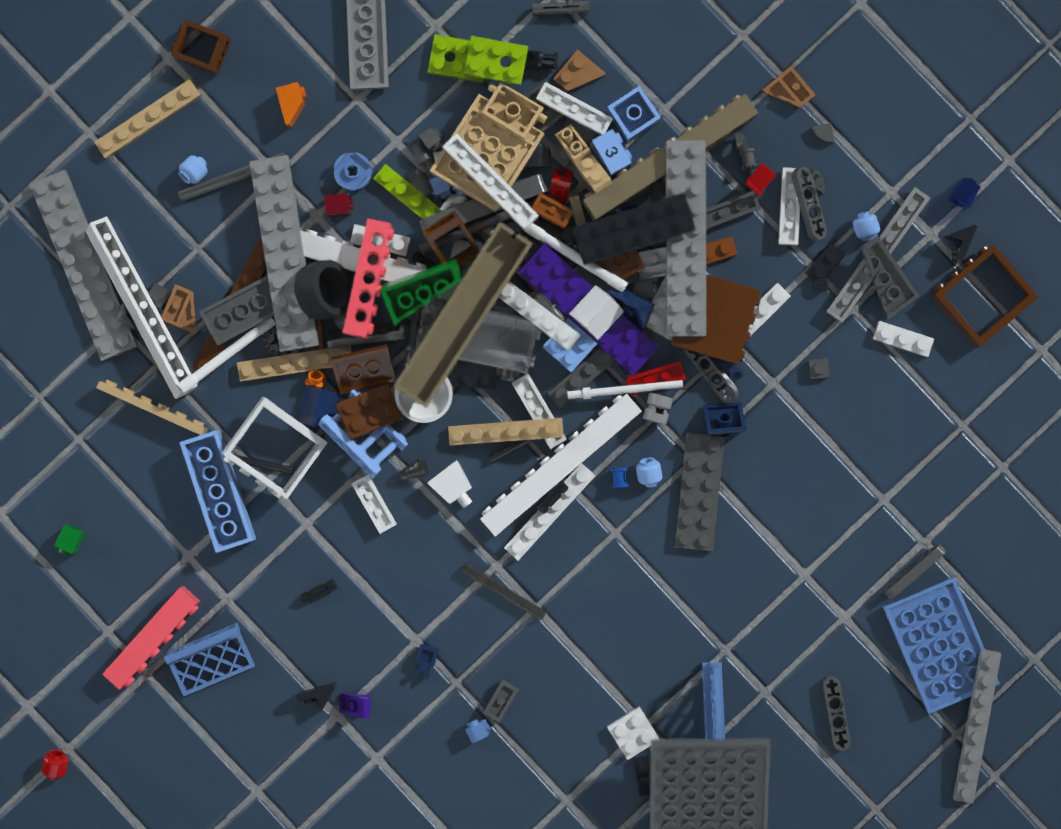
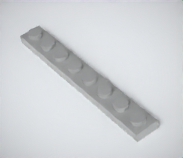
[826,187,930,323]
[953,649,1001,803]

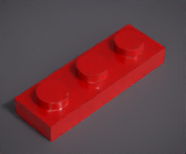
[625,361,686,396]

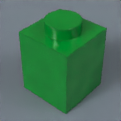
[54,524,86,556]

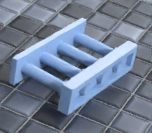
[318,389,408,479]

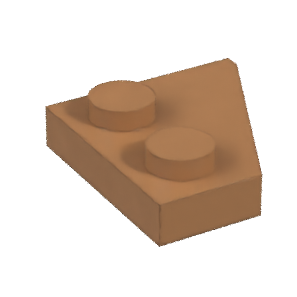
[553,50,606,92]
[763,66,816,108]
[161,284,196,334]

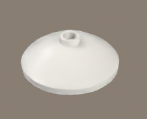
[395,377,453,423]

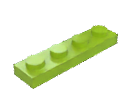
[373,164,442,219]

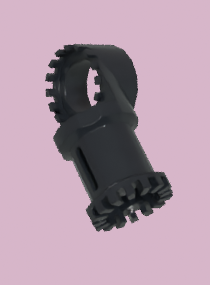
[525,50,558,70]

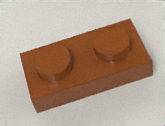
[532,193,574,229]
[706,236,737,264]

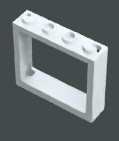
[222,397,328,499]

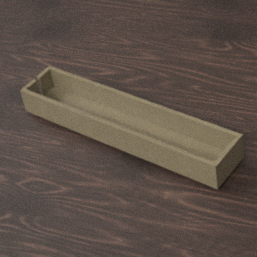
[582,94,758,221]
[393,222,533,408]

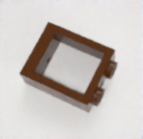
[171,20,231,76]
[422,210,480,269]

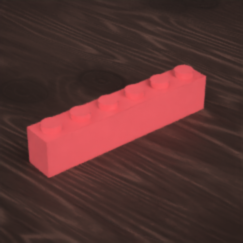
[102,586,200,690]

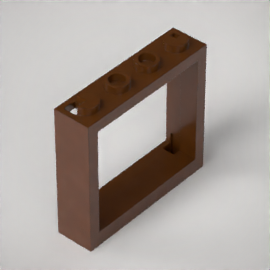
[931,245,1039,348]

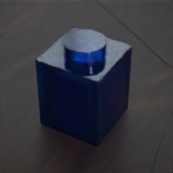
[948,177,981,209]

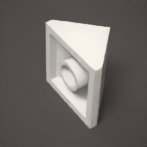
[569,285,624,340]

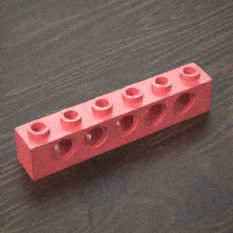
[343,218,394,339]

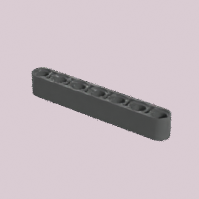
[419,174,549,240]

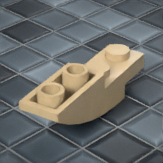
[555,125,612,193]

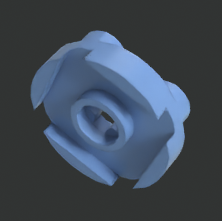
[334,152,372,192]

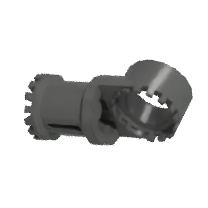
[733,132,758,170]

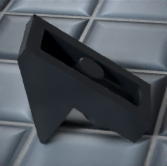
[945,225,977,263]
[296,682,337,712]
[633,755,651,796]

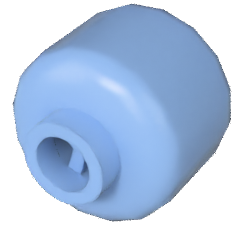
[179,155,208,184]
[853,211,880,241]
[636,457,662,487]

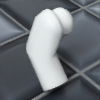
[440,194,469,211]

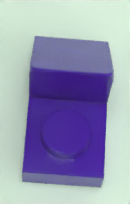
[339,693,371,718]

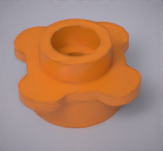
[305,370,327,388]

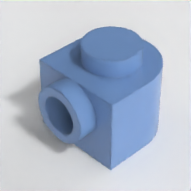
[429,177,452,200]
[465,719,491,743]

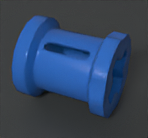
[610,468,629,488]

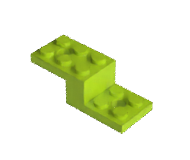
[428,34,528,86]

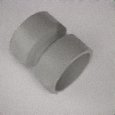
[642,393,673,425]

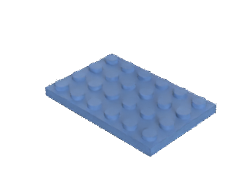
[882,577,1000,714]

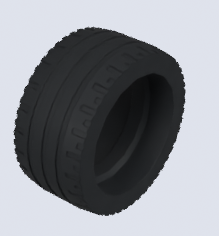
[294,260,352,320]

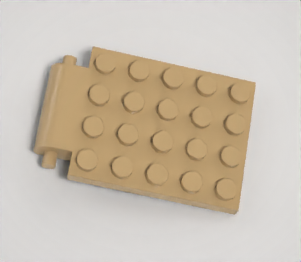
[430,82,548,212]

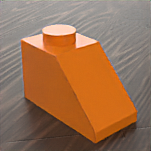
[276,82,307,128]

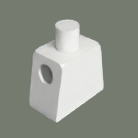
[427,460,473,508]

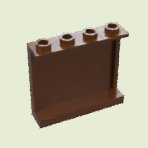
[670,274,762,365]

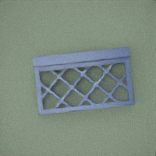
[164,623,255,696]
[702,662,725,739]

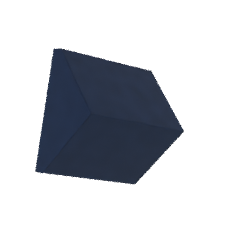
[608,288,655,331]
[296,385,342,428]
[703,402,747,435]

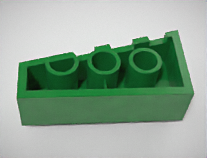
[380,259,462,325]

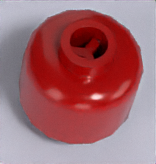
[41,750,69,780]

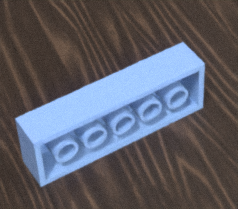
[180,430,256,553]

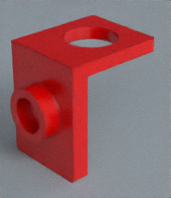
[745,162,776,196]
[548,168,573,205]

